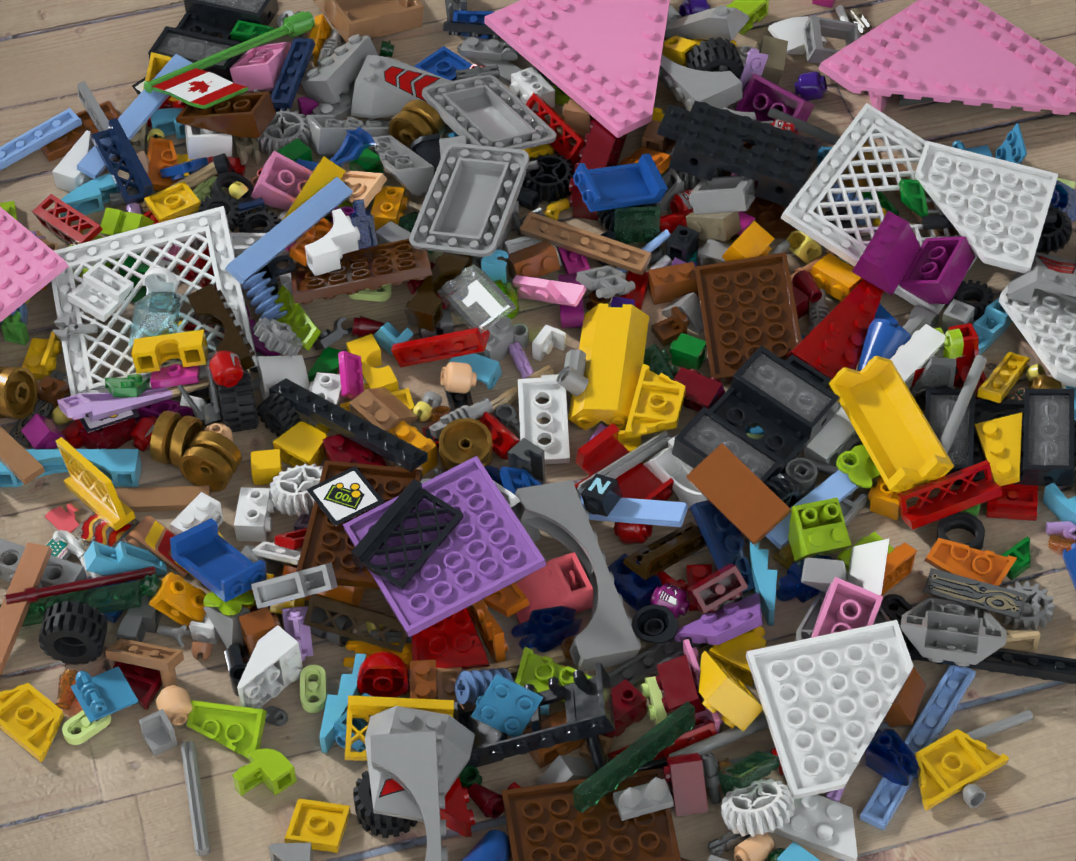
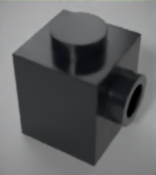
[666,225,699,263]

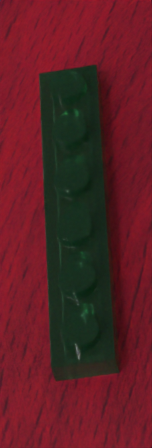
[0,581,142,627]
[573,701,695,813]

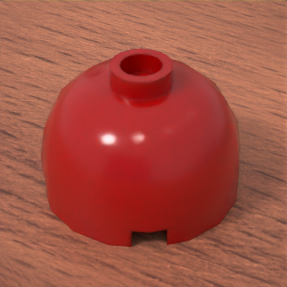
[357,651,409,698]

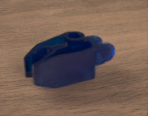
[776,555,834,603]
[511,606,582,653]
[865,728,919,786]

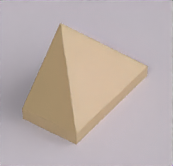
[1001,629,1040,652]

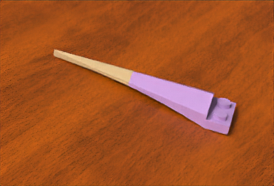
[57,369,250,422]

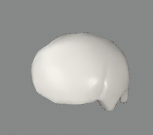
[142,267,178,304]

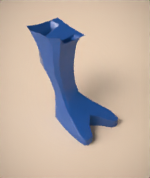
[296,127,377,171]

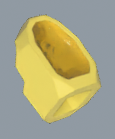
[786,230,822,264]

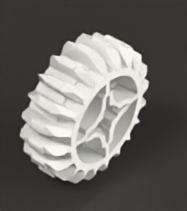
[269,463,323,517]
[721,778,795,837]

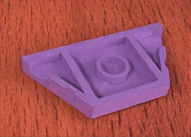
[674,593,763,645]

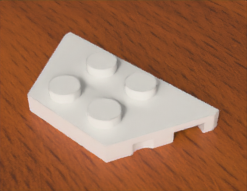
[771,794,858,861]

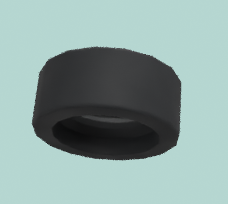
[210,172,254,204]
[936,512,985,550]

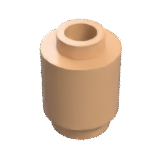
[734,833,775,861]

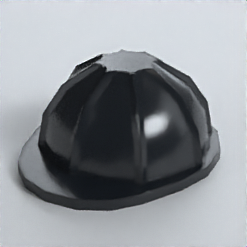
[632,604,678,644]

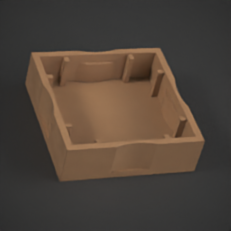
[313,0,424,43]

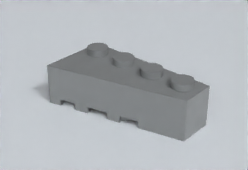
[301,34,379,103]

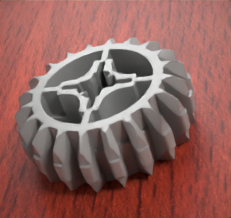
[256,109,311,157]

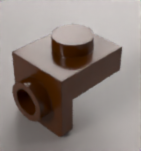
[651,306,689,346]
[37,376,71,409]

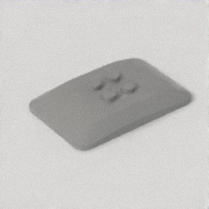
[422,74,556,150]
[409,143,530,257]

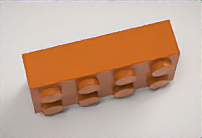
[880,542,917,596]

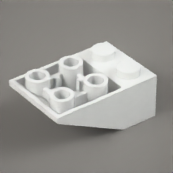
[237,625,303,709]

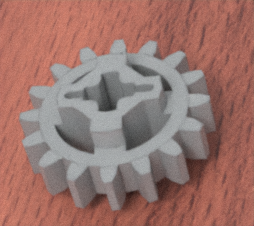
[253,317,303,357]
[999,581,1055,631]

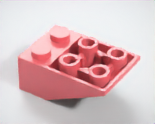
[515,552,594,630]

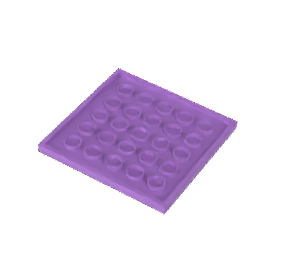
[343,456,546,637]

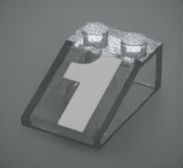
[437,264,516,334]

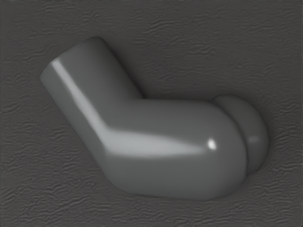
[264,706,288,726]

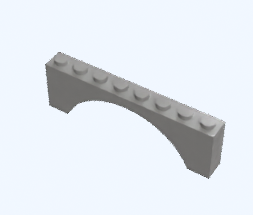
[658,54,743,111]
[513,480,641,671]
[370,731,448,861]

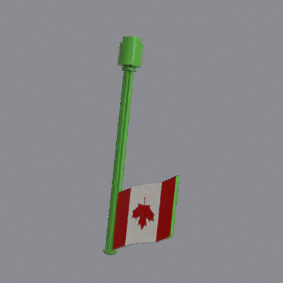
[144,11,315,109]

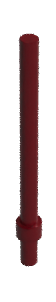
[4,566,156,605]

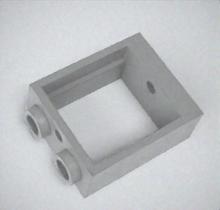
[803,16,861,64]
[689,175,756,214]

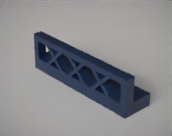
[271,38,316,112]
[91,118,153,205]

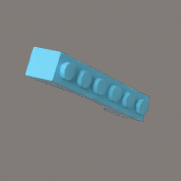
[0,449,142,487]

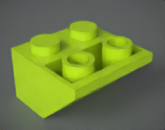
[788,497,851,561]

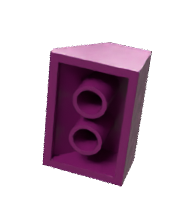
[734,73,815,132]
[852,211,920,295]
[899,236,975,304]

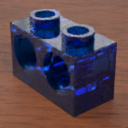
[608,553,661,611]

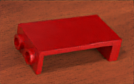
[575,423,674,501]

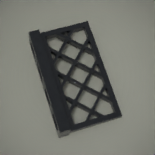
[351,479,464,591]

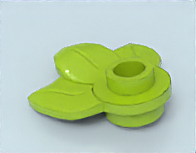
[836,445,880,488]
[203,592,255,616]

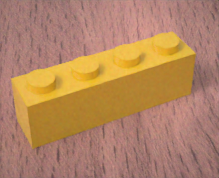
[283,156,346,241]

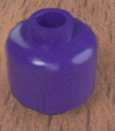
[679,0,711,17]
[794,71,827,101]

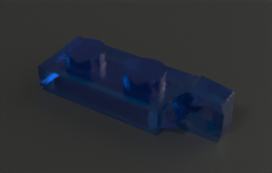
[350,199,378,249]

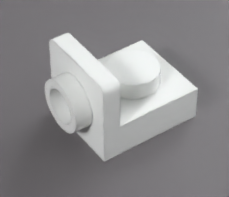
[532,325,566,362]
[189,613,220,644]

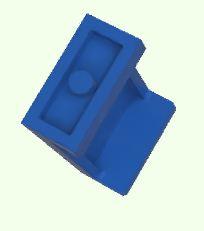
[573,154,667,212]
[170,518,267,602]

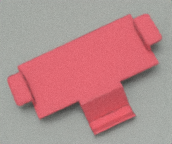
[44,504,81,536]

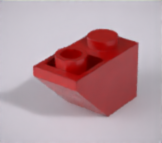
[440,778,475,838]

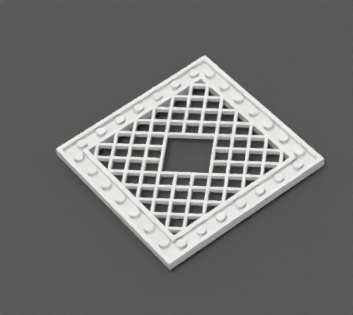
[781,103,978,314]
[51,206,258,396]

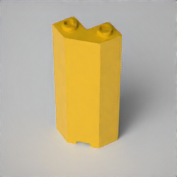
[568,303,649,430]
[829,356,954,493]

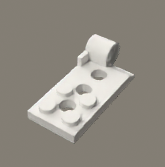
[518,374,570,464]

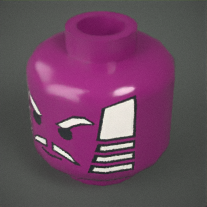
[650,583,690,619]

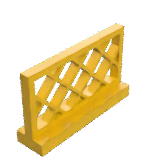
[55,437,136,531]
[345,695,454,761]

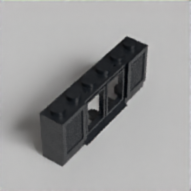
[453,663,615,768]

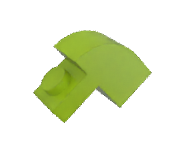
[232,749,297,796]

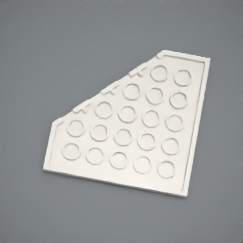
[915,141,1058,274]
[998,285,1076,388]
[746,620,913,799]

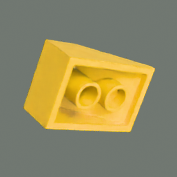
[699,651,763,732]

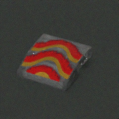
[71,512,140,548]

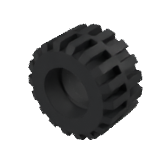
[686,37,744,79]
[218,370,258,433]
[39,601,108,665]
[353,771,418,838]

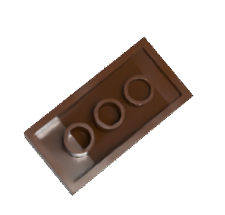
[176,91,276,138]

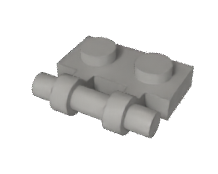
[576,265,635,299]

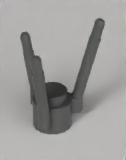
[178,365,224,426]

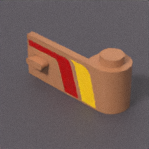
[126,516,189,578]

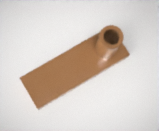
[105,638,184,689]

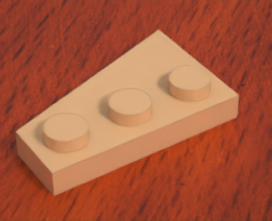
[341,170,387,211]

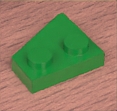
[104,374,150,397]

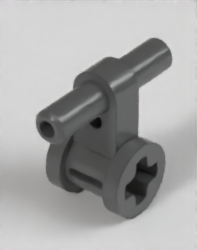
[701,752,721,804]

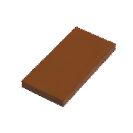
[40,101,120,162]
[686,443,791,546]

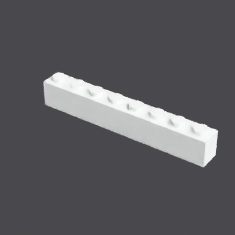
[804,324,945,466]

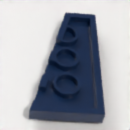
[689,500,755,594]

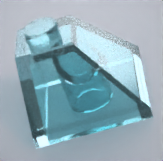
[128,292,181,346]

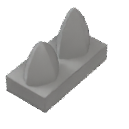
[613,777,673,821]

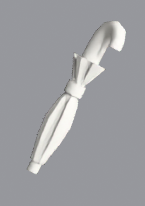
[53,530,104,587]

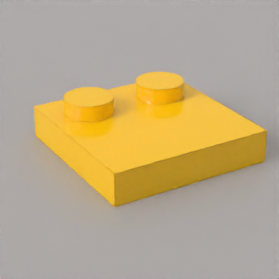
[144,181,201,223]
[284,798,351,853]

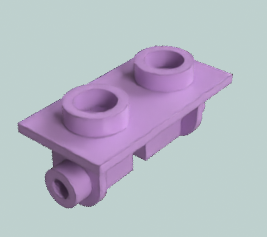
[739,48,769,93]
[282,606,313,661]

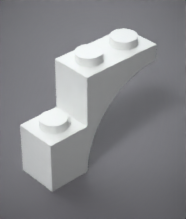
[305,209,360,276]
[643,447,707,508]

